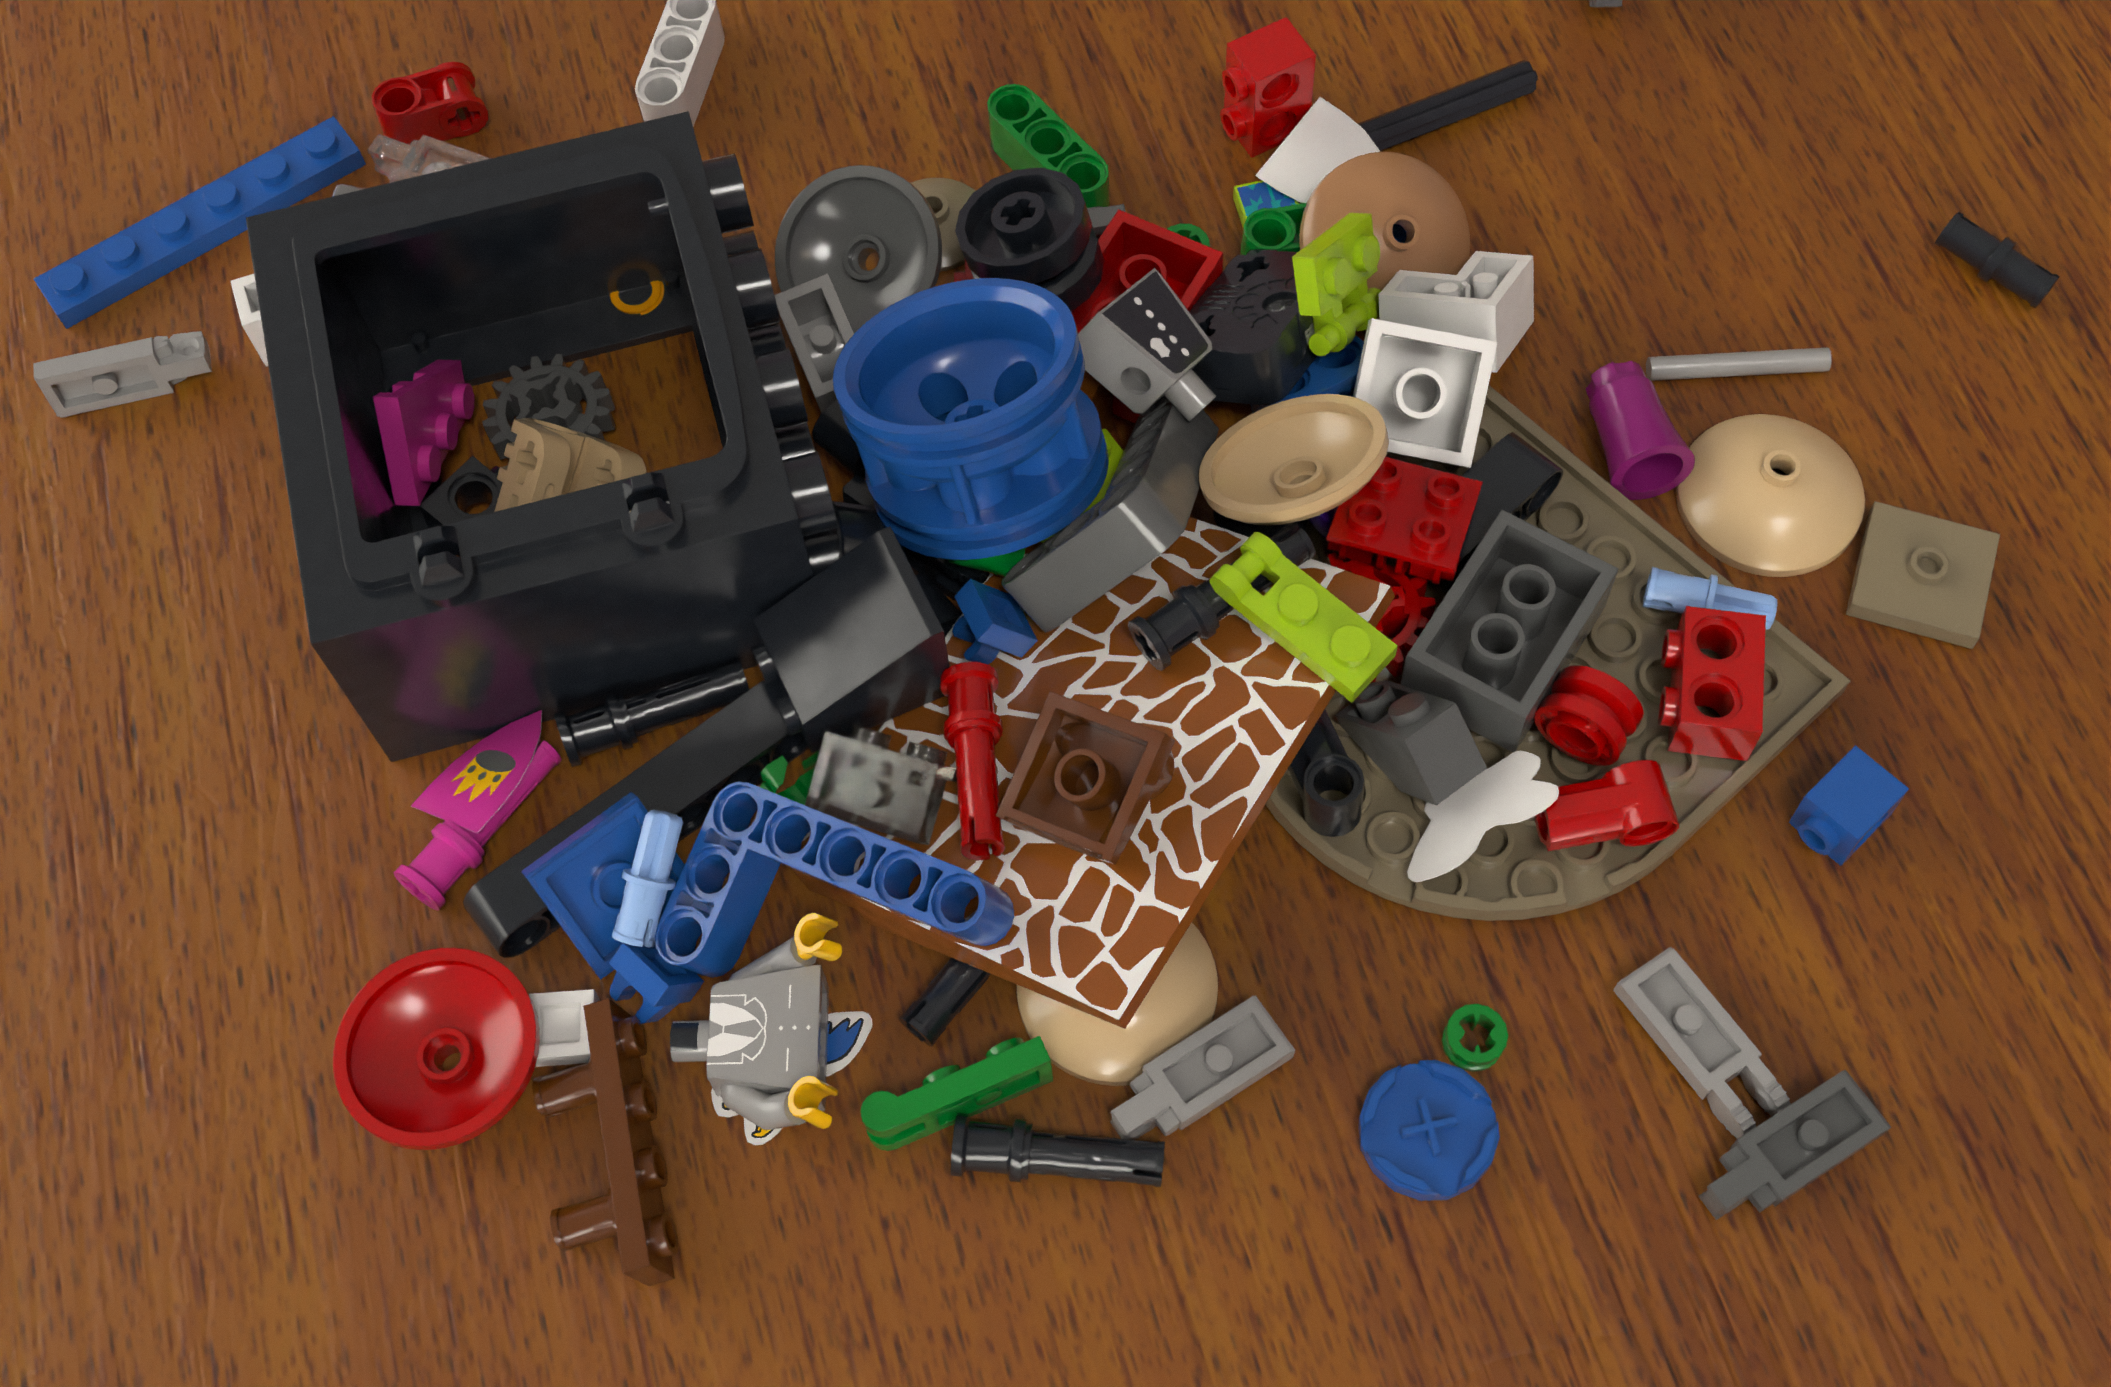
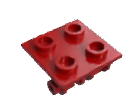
[1326,457,1483,585]

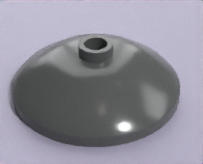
[775,165,942,334]

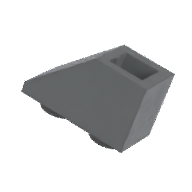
[1335,680,1487,806]

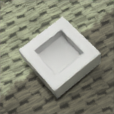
[529,989,600,1067]

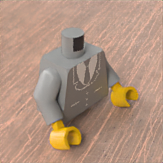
[670,913,842,1130]

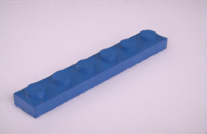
[34,116,366,329]

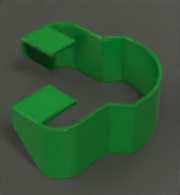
[760,751,835,805]

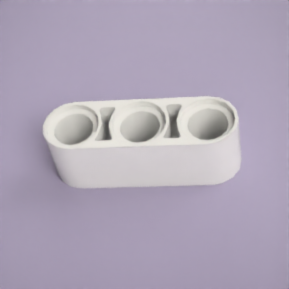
[635,0,725,127]

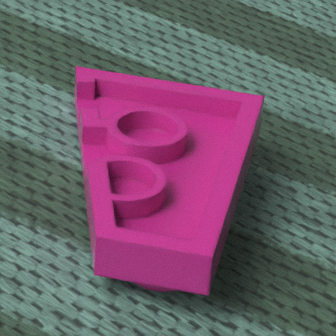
[373,360,474,506]

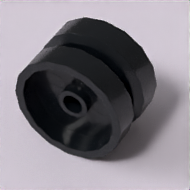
[955,167,1105,312]

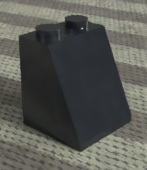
[751,527,950,753]

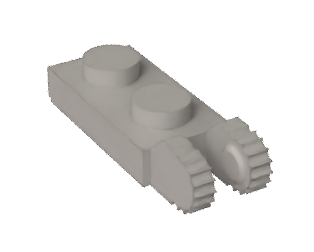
[1613,947,1791,1139]

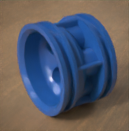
[833,278,1109,560]

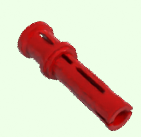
[940,662,1005,860]

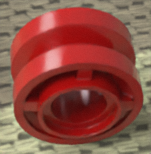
[1534,665,1644,766]

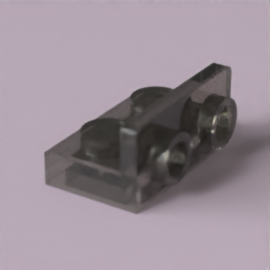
[805,725,957,845]

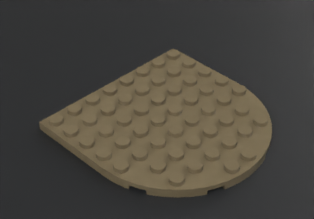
[1265,385,1850,921]

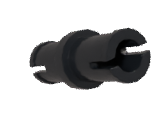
[1935,211,2060,308]

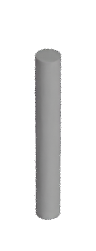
[1646,347,1832,381]

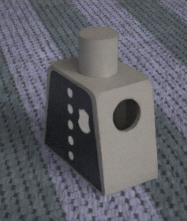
[1078,268,1216,422]

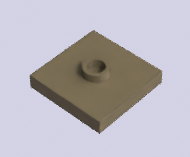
[1845,501,2000,649]

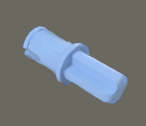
[1642,567,1778,630]
[612,810,683,947]

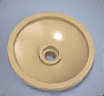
[1199,394,1389,525]
[1675,414,1865,577]
[1017,923,1218,1086]

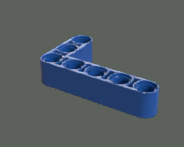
[655,781,1014,978]

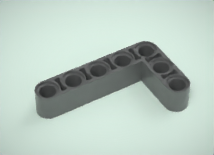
[1001,396,1219,633]

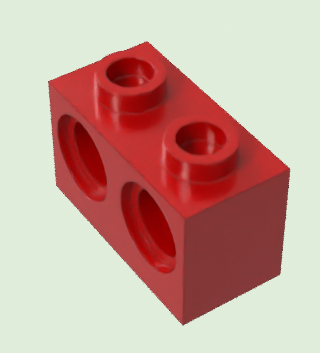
[1220,17,1316,158]
[1658,606,1766,761]

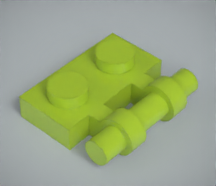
[1292,213,1381,356]

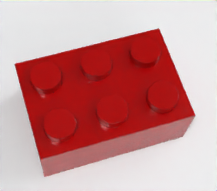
[1071,209,1223,423]

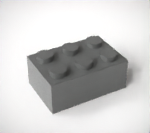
[1401,510,1619,752]

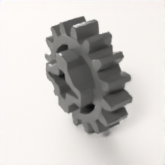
[482,354,616,460]

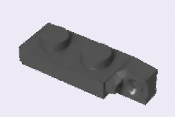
[1698,1070,1891,1220]

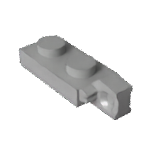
[33,331,212,418]
[1110,995,1295,1140]

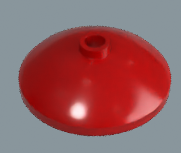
[333,947,540,1150]

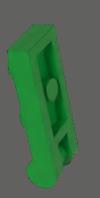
[860,1036,1053,1151]

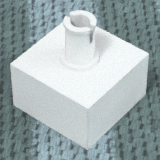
[1353,318,1498,468]

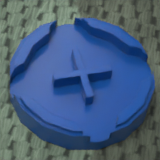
[1358,1060,1500,1201]

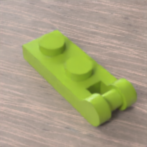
[1210,532,1398,703]

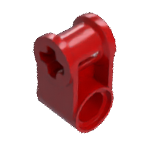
[372,61,488,153]

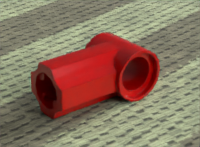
[1535,760,1679,851]

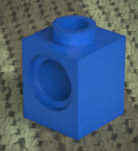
[1789,745,1909,866]

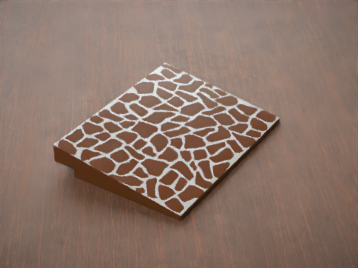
[791,517,1395,1029]

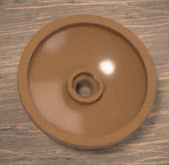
[1300,152,1470,320]

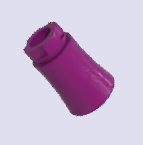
[1586,361,1695,500]

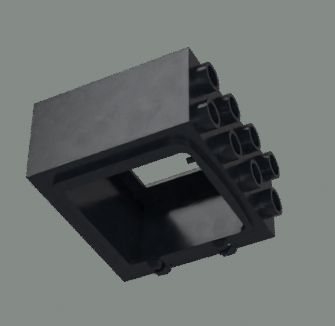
[246,111,839,762]

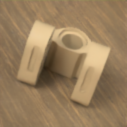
[494,418,646,512]

